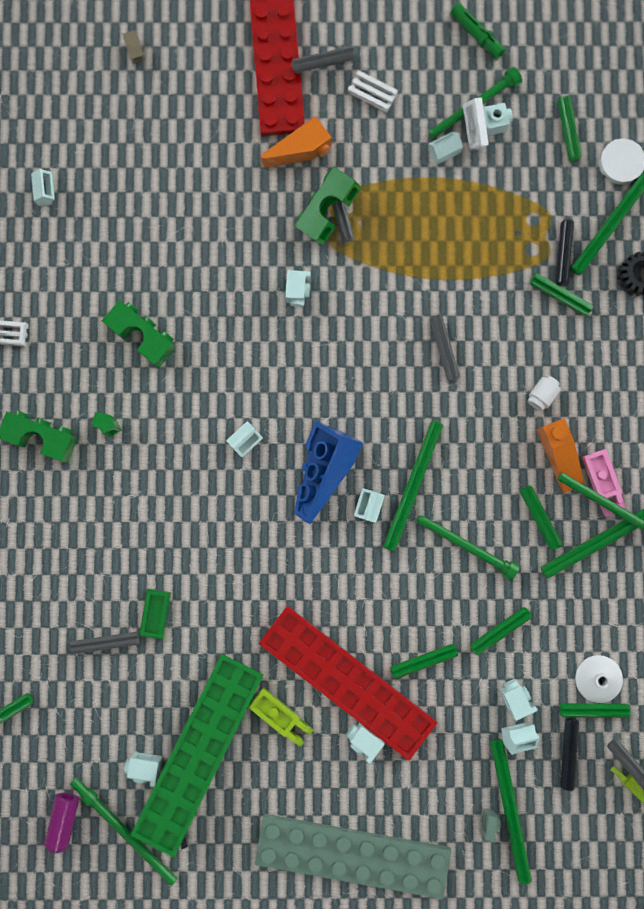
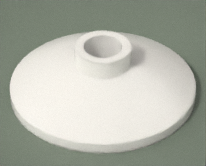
[575,655,623,703]

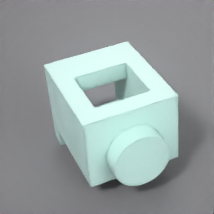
[483,103,513,136]
[286,270,311,307]
[499,679,538,721]
[346,723,385,764]
[124,752,163,787]

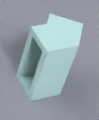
[429,132,463,165]
[31,169,55,206]
[226,421,263,457]
[354,488,385,523]
[501,722,540,755]

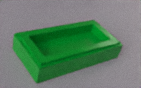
[139,588,171,639]

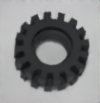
[617,251,644,296]

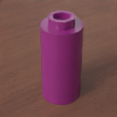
[44,793,79,853]

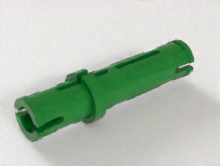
[450,2,506,60]

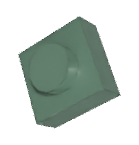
[481,808,501,842]

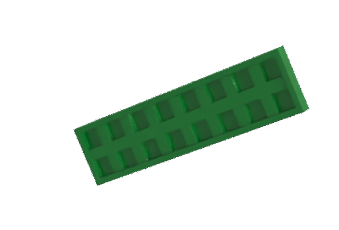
[130,654,264,858]

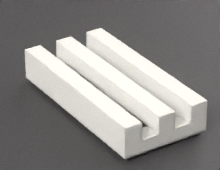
[348,70,398,113]
[463,98,489,151]
[0,321,29,347]

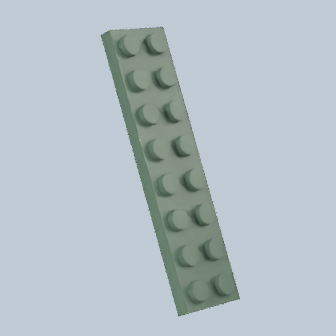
[255,813,451,899]

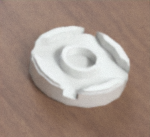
[599,138,644,185]

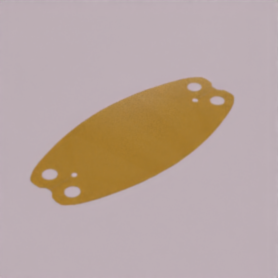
[327,177,552,280]

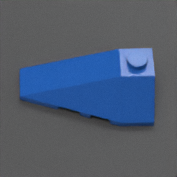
[294,421,363,524]

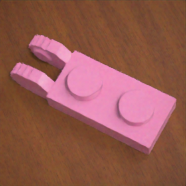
[582,449,626,517]

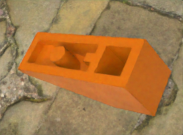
[260,116,332,168]
[536,418,585,493]

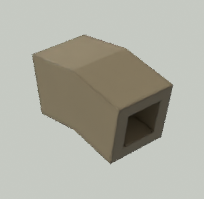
[122,30,146,64]

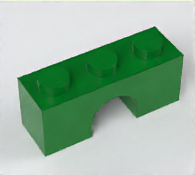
[295,167,362,245]
[101,300,176,369]
[0,410,78,463]

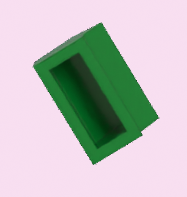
[92,412,122,437]

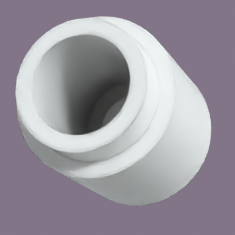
[527,376,561,412]

